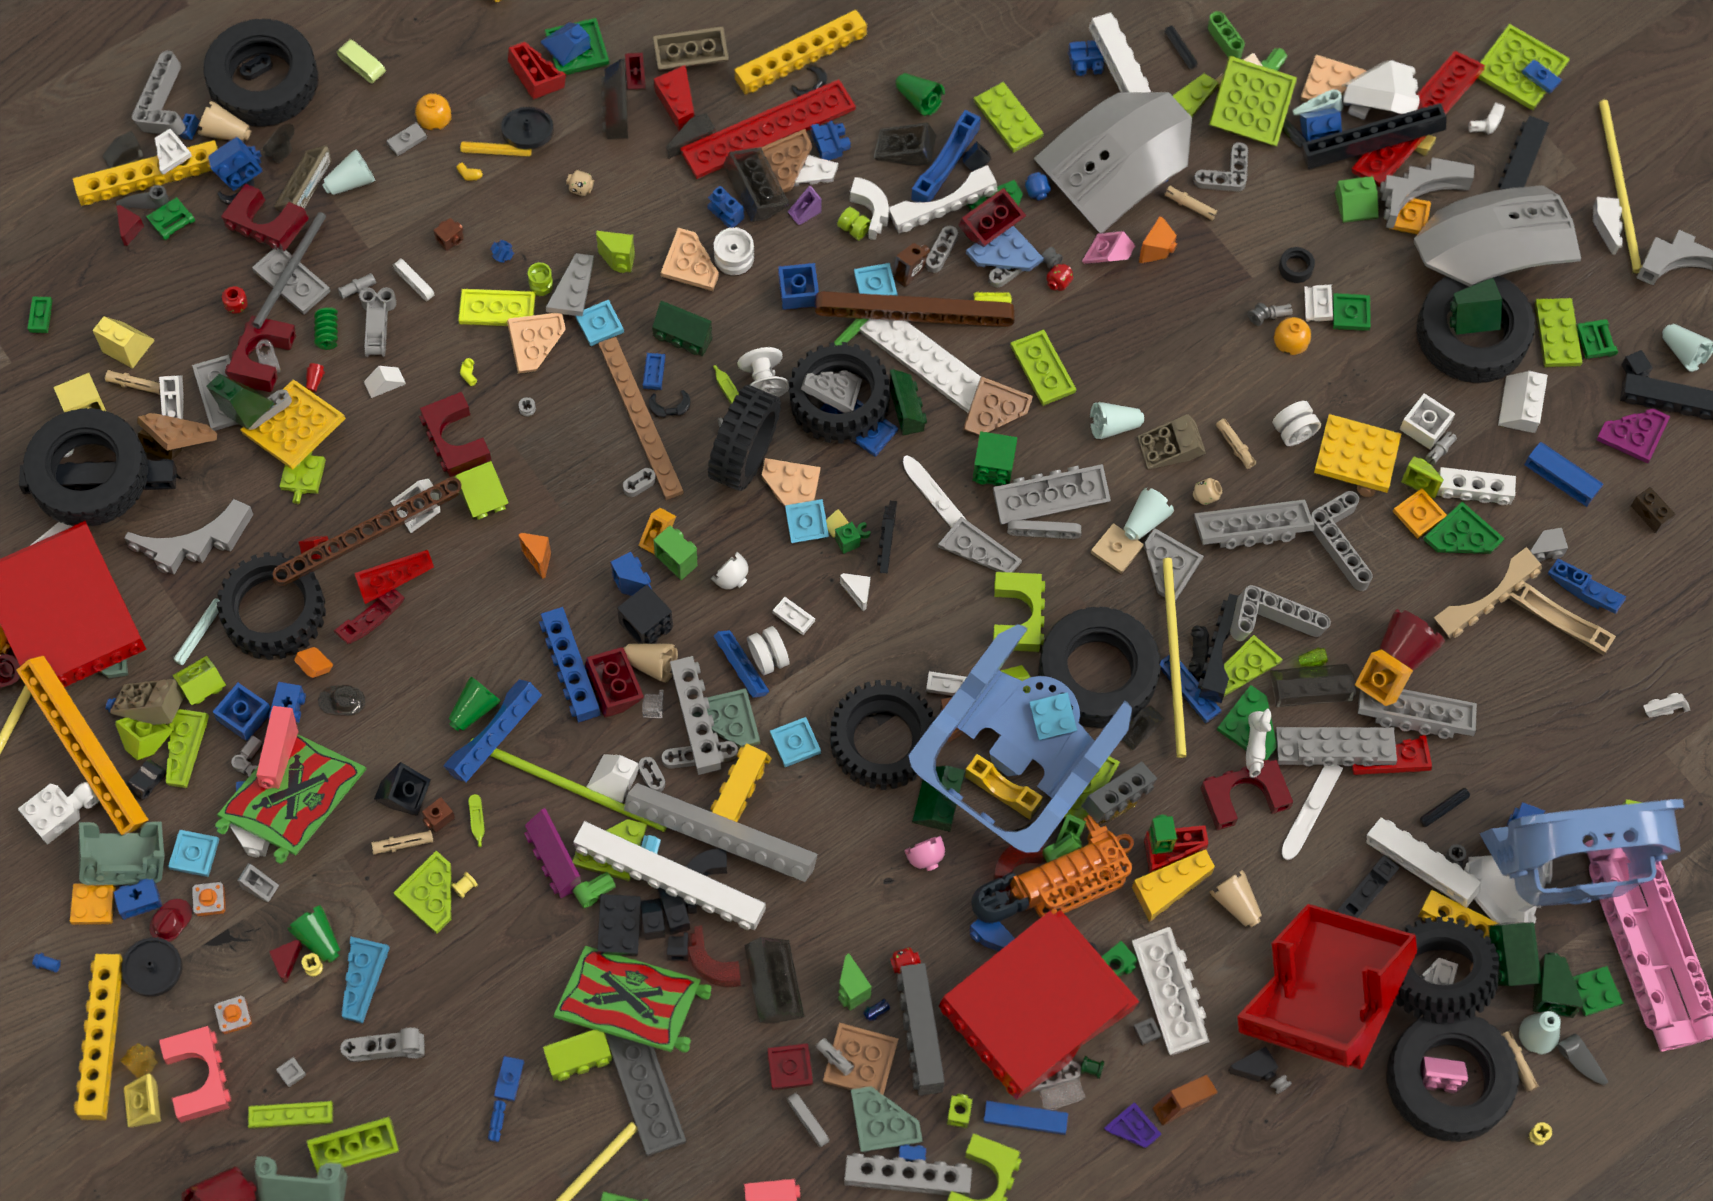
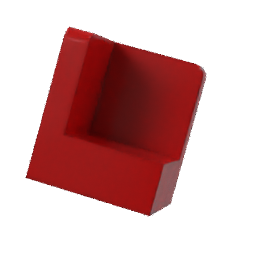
[298,536,331,559]

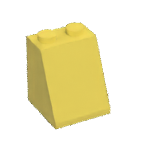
[93,316,154,369]
[54,373,106,412]

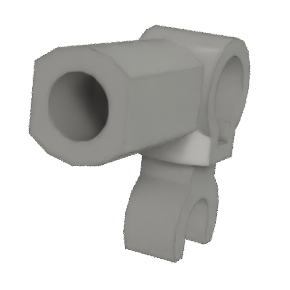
[231,736,263,777]

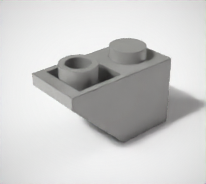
[1530,528,1568,562]

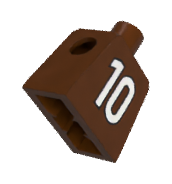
[892,243,930,287]

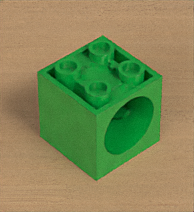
[972,431,1018,486]

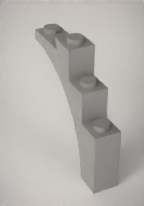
[1380,158,1475,229]
[125,499,253,574]

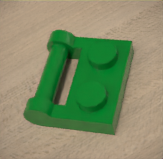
[146,197,195,240]
[1577,319,1618,359]

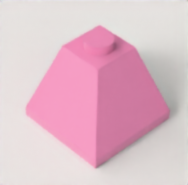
[1082,231,1136,264]

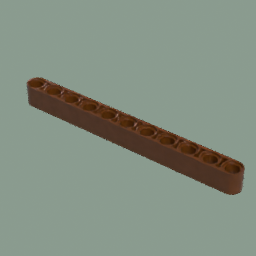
[815,291,1015,327]
[272,477,462,586]

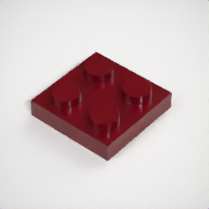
[767,1043,813,1090]

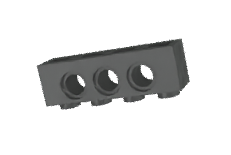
[1082,761,1157,824]

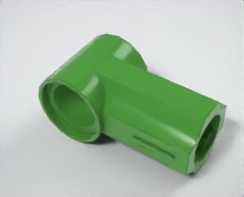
[1261,48,1287,71]
[1041,833,1082,862]
[573,872,616,908]

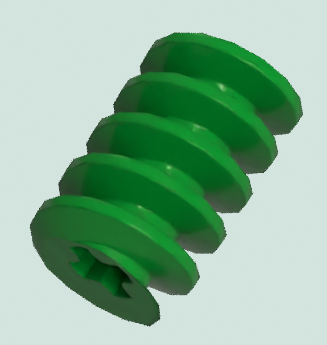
[314,308,338,350]

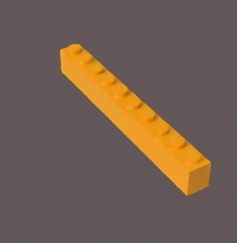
[16,656,149,835]

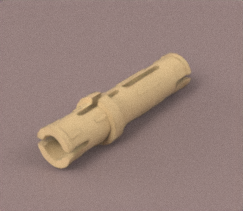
[1165,186,1218,221]
[105,370,160,395]
[1216,419,1256,469]
[372,830,433,855]
[1501,1031,1539,1092]

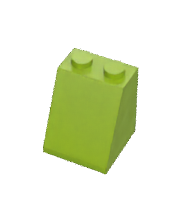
[454,461,508,520]

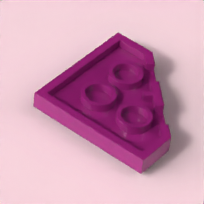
[1596,409,1670,463]

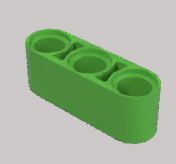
[1208,11,1244,59]

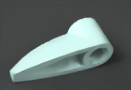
[1293,89,1343,115]

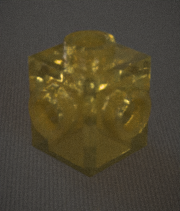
[120,1043,158,1079]

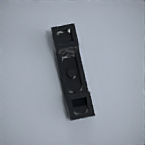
[1336,855,1400,918]

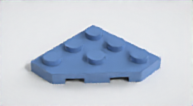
[966,226,1043,271]

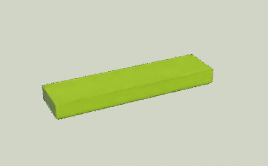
[248,1101,333,1129]

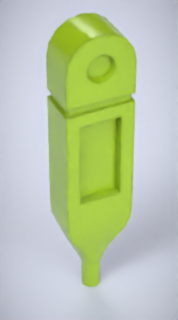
[713,365,739,404]
[469,794,485,847]

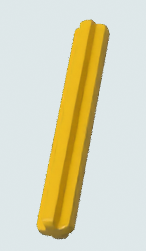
[460,142,532,156]

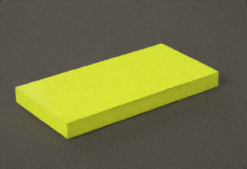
[459,289,535,326]

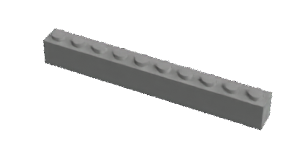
[624,783,818,882]

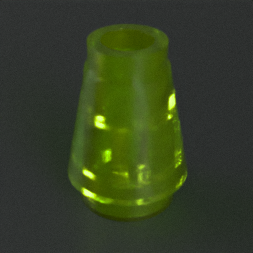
[1298,647,1328,667]

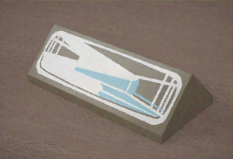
[274,145,332,212]

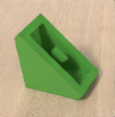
[1056,814,1086,843]

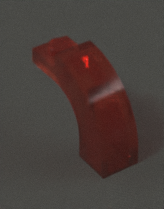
[993,845,1043,900]
[688,926,741,987]

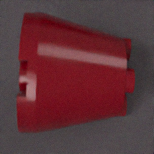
[1379,609,1445,671]
[181,1166,257,1201]

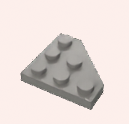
[801,371,862,413]
[1144,528,1204,602]

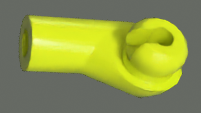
[460,358,477,386]

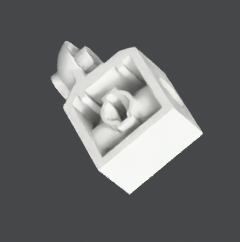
[18,782,99,844]

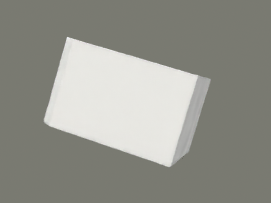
[364,366,406,398]
[840,573,870,611]

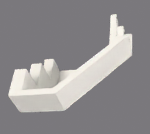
[1341,60,1419,114]
[1464,855,1552,924]

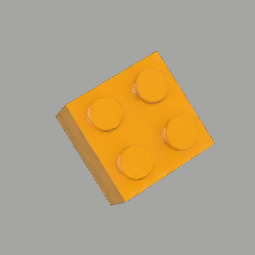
[1355,649,1413,706]

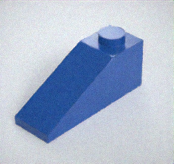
[970,919,1015,952]

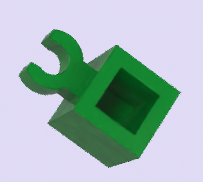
[835,522,871,554]

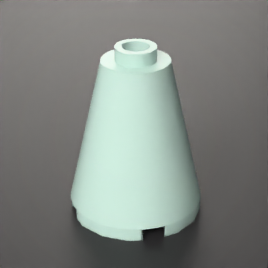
[322,150,375,195]
[1662,324,1713,372]
[1090,402,1144,439]
[1124,488,1174,540]
[1519,1012,1560,1054]

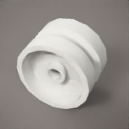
[714,228,754,275]
[1272,401,1322,446]
[747,626,789,676]

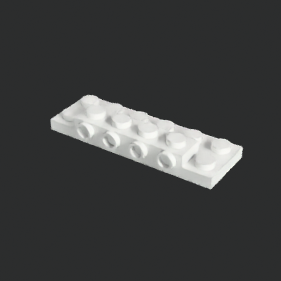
[1132,927,1209,1056]

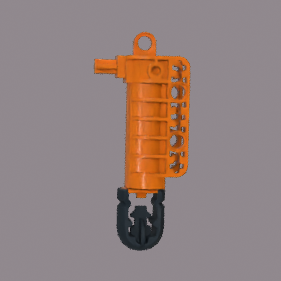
[971,815,1134,923]

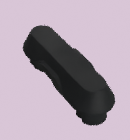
[1188,625,1209,678]

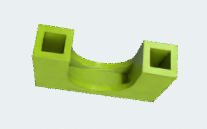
[993,572,1045,652]
[948,1133,1022,1201]

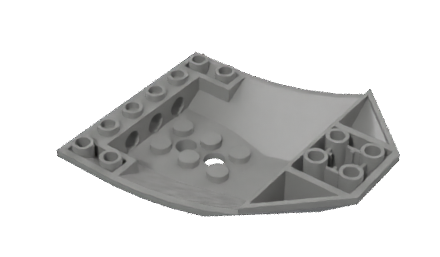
[1034,92,1192,234]
[1414,185,1581,287]

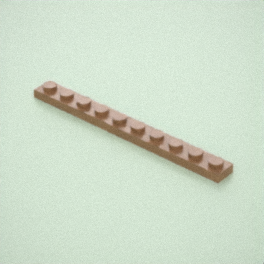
[599,337,683,500]

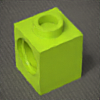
[947,1094,972,1128]

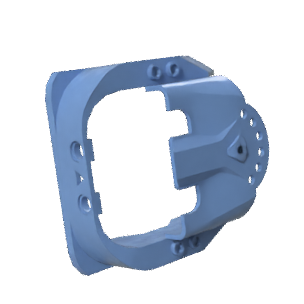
[908,624,1132,852]
[1479,799,1684,906]

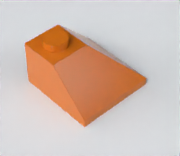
[1139,217,1177,263]

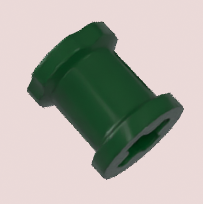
[1080,1056,1105,1079]

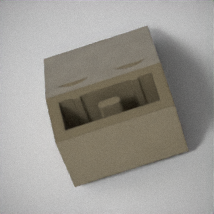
[1137,414,1206,469]
[110,679,185,725]

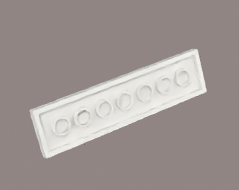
[859,319,981,413]

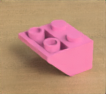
[1420,1057,1468,1093]

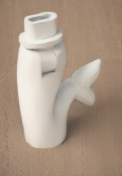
[1246,709,1271,777]

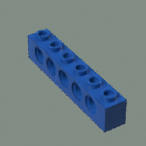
[539,607,600,723]

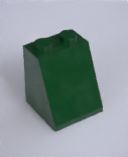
[1449,278,1502,335]
[206,373,274,429]
[1533,953,1583,1018]

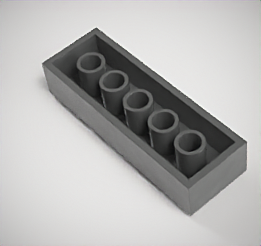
[896,963,945,1096]

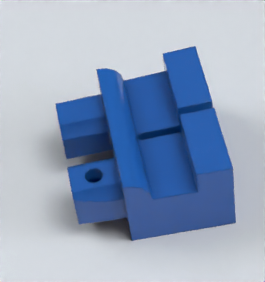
[1068,40,1105,76]
[811,121,851,161]
[708,186,744,228]

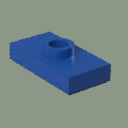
[1522,59,1562,94]
[643,353,666,390]
[494,1056,525,1102]

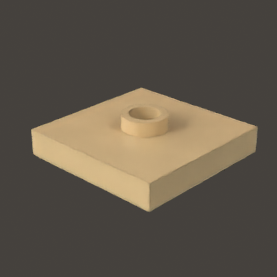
[1091,523,1144,574]

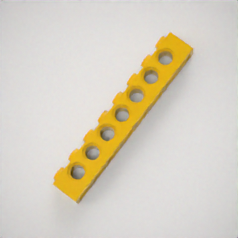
[734,10,867,95]
[73,140,218,206]
[74,954,123,1120]

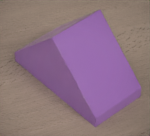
[788,186,821,225]

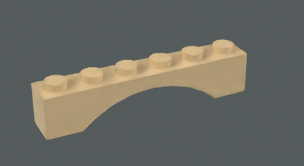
[1434,547,1542,639]
[1508,582,1616,656]

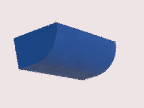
[1524,442,1604,507]

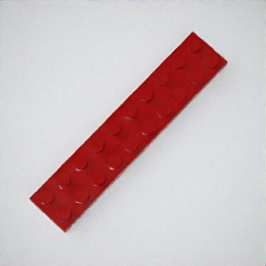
[1352,51,1485,187]
[681,80,856,179]

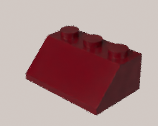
[958,188,1026,247]
[584,647,644,718]

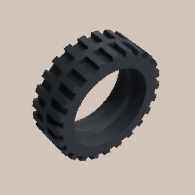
[789,342,890,444]
[708,385,781,491]
[217,552,326,660]

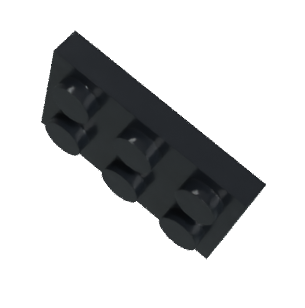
[597,894,641,956]

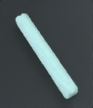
[174,598,220,665]

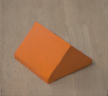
[518,533,551,579]

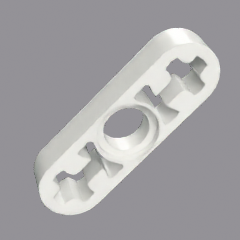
[393,259,434,301]

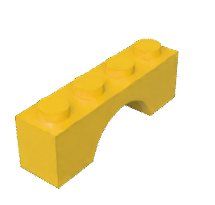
[965,754,1043,820]

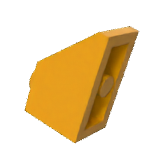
[638,508,676,554]

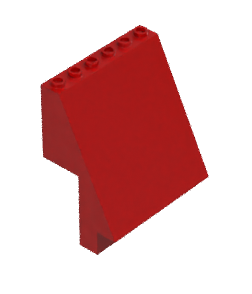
[0,521,147,688]
[1237,904,1417,1070]
[938,910,1140,1100]

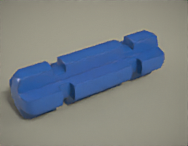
[488,1101,506,1142]

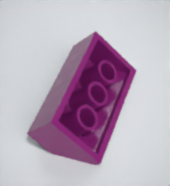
[524,808,581,899]

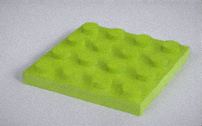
[1478,24,1570,110]
[1209,56,1297,147]

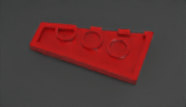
[354,550,434,604]
[1351,735,1432,775]

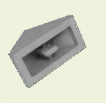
[238,863,279,902]

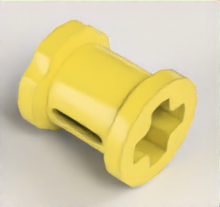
[451,872,478,899]
[302,953,323,977]
[1529,1122,1552,1145]

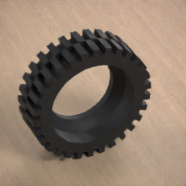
[830,680,935,790]
[1395,917,1499,1024]

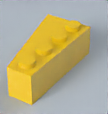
[711,743,772,822]
[1132,849,1215,922]

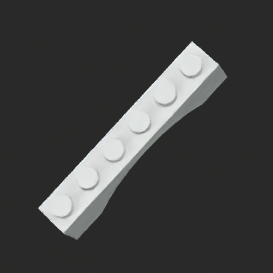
[889,165,997,234]

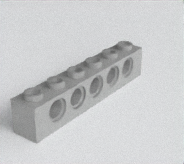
[670,656,724,775]
[845,1153,972,1197]

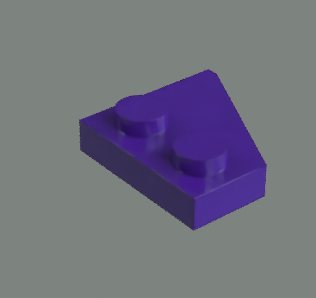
[1104,1102,1162,1148]

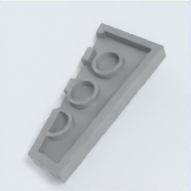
[546,253,594,317]
[938,517,1022,573]

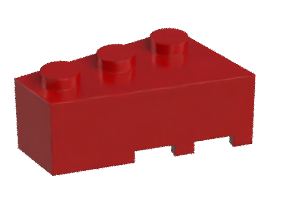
[508,42,566,99]
[654,65,695,131]
[1144,825,1209,874]

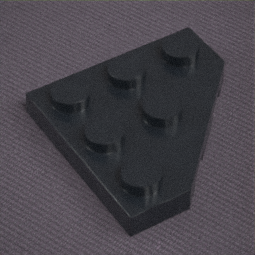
[877,500,897,574]

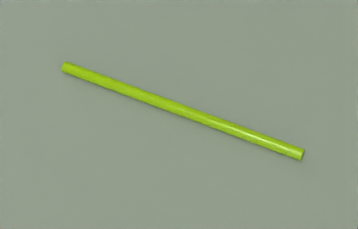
[471,738,667,832]

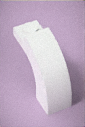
[850,177,889,240]

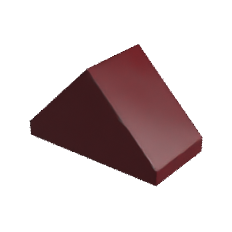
[625,52,646,89]
[117,205,144,246]
[269,940,303,984]

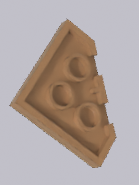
[756,129,812,197]
[963,377,1033,436]
[137,413,217,450]

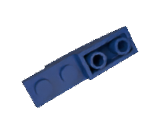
[1548,559,1626,614]

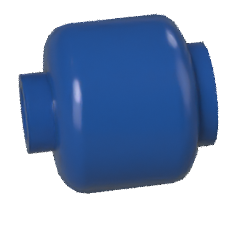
[1025,172,1051,201]

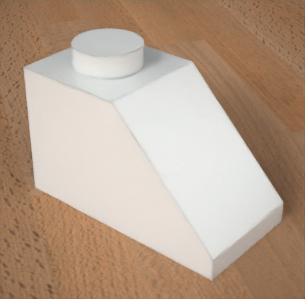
[230,823,270,857]

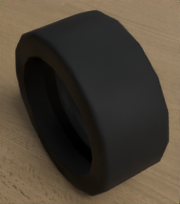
[1279,247,1315,283]

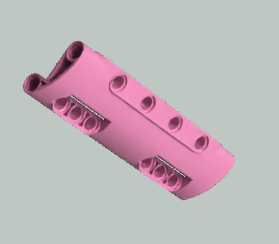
[1584,837,1713,1051]

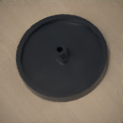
[501,107,554,149]
[121,937,182,997]

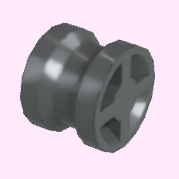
[1041,247,1063,270]
[1247,303,1271,326]

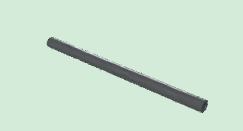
[252,212,326,329]

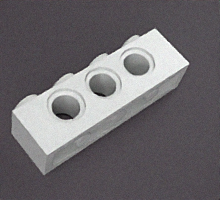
[1437,467,1516,505]

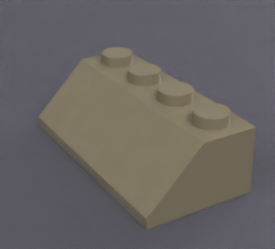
[653,27,729,70]

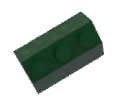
[652,300,712,356]
[889,369,927,436]
[912,765,965,832]
[1488,922,1542,986]

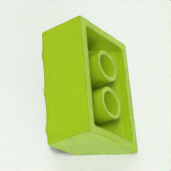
[543,1030,612,1081]

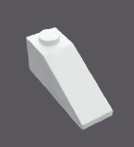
[159,376,184,419]

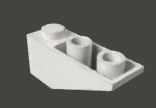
[1593,197,1622,255]

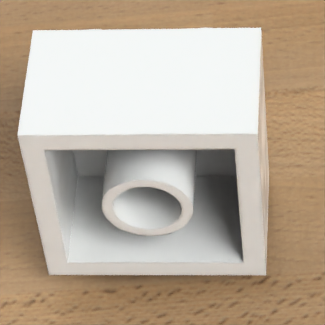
[1399,394,1455,450]

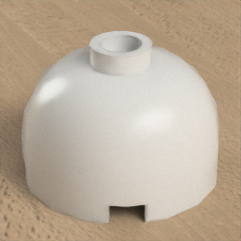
[711,552,748,590]

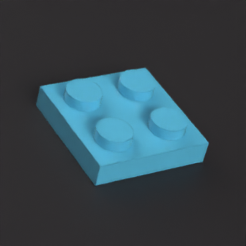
[854,263,897,296]
[575,300,624,346]
[785,499,829,543]
[1029,692,1077,740]
[770,717,821,767]
[168,830,219,877]

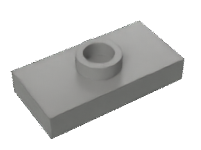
[387,123,427,156]

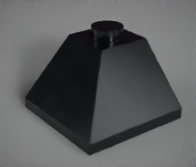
[374,762,431,816]

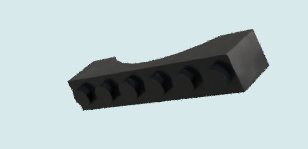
[1197,593,1238,704]

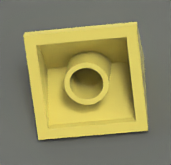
[124,1074,161,1127]

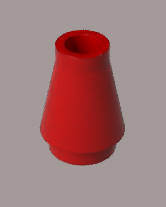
[306,363,325,392]

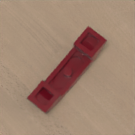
[334,589,405,644]

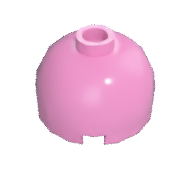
[904,836,945,871]

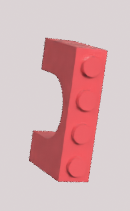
[159,1026,231,1123]
[745,1179,800,1201]

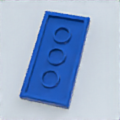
[819,400,898,457]

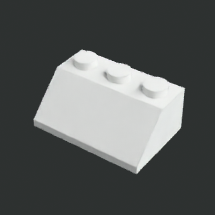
[1498,371,1548,433]

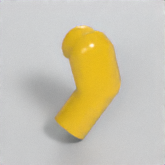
[456,163,483,181]

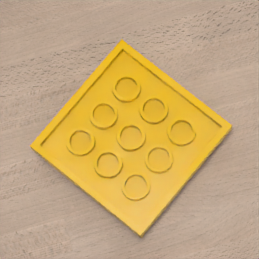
[240,379,346,470]
[1314,414,1401,493]

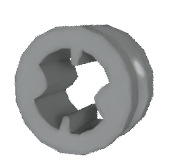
[518,397,536,416]
[1271,1075,1292,1094]

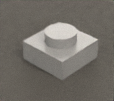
[276,1057,306,1087]

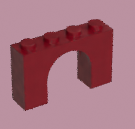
[221,184,309,251]
[225,315,296,392]
[419,392,492,477]
[1200,760,1293,831]

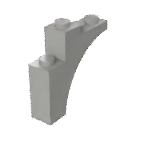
[1637,230,1713,285]

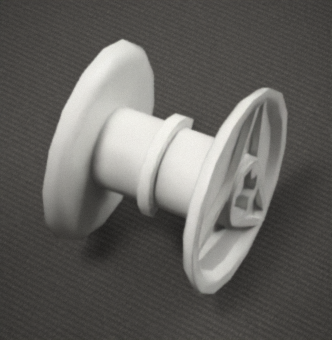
[737,347,789,397]

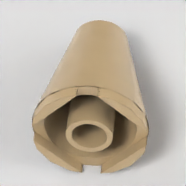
[198,101,251,142]
[624,644,678,682]
[1210,870,1262,927]

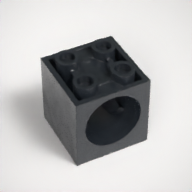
[617,585,673,644]

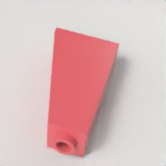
[256,706,298,789]

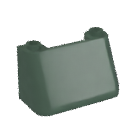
[78,822,164,885]
[255,1156,348,1201]

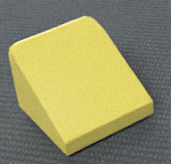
[1415,135,1436,156]
[826,509,849,538]

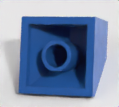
[541,23,591,66]

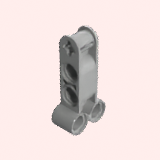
[359,287,397,357]
[340,1028,425,1062]

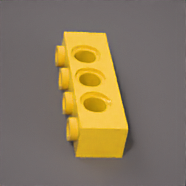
[1418,890,1499,937]

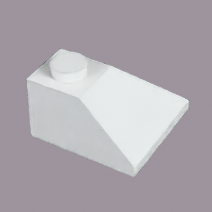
[391,479,440,533]
[587,754,639,803]

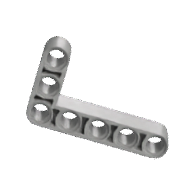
[132,50,185,135]
[1311,491,1373,591]
[1230,585,1331,641]

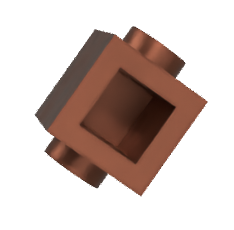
[433,218,464,251]
[422,797,455,832]

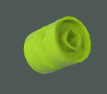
[837,207,871,240]
[528,262,553,296]

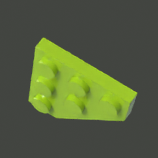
[572,819,647,881]
[394,851,451,934]

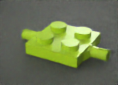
[279,452,326,504]

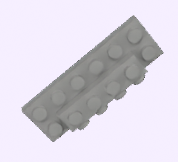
[993,464,1111,525]
[1194,500,1315,549]
[1358,689,1477,739]
[1276,727,1397,766]

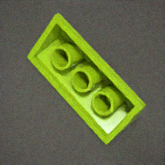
[307,1117,399,1174]

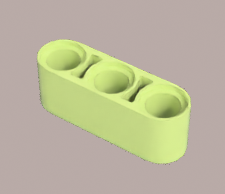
[337,40,386,83]

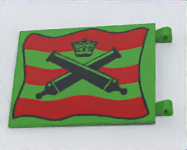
[215,734,366,864]
[554,946,712,1053]

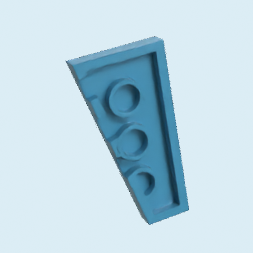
[342,936,390,1023]

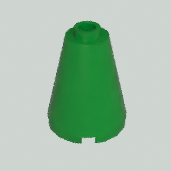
[896,73,945,116]
[448,676,501,731]
[287,905,340,963]

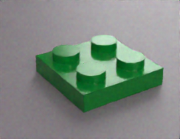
[1332,293,1371,331]
[1573,966,1623,1017]

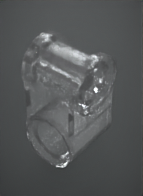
[256,339,281,373]

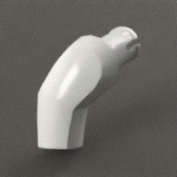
[1469,103,1505,134]

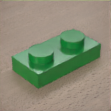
[28,297,53,333]

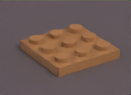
[823,1023,898,1095]

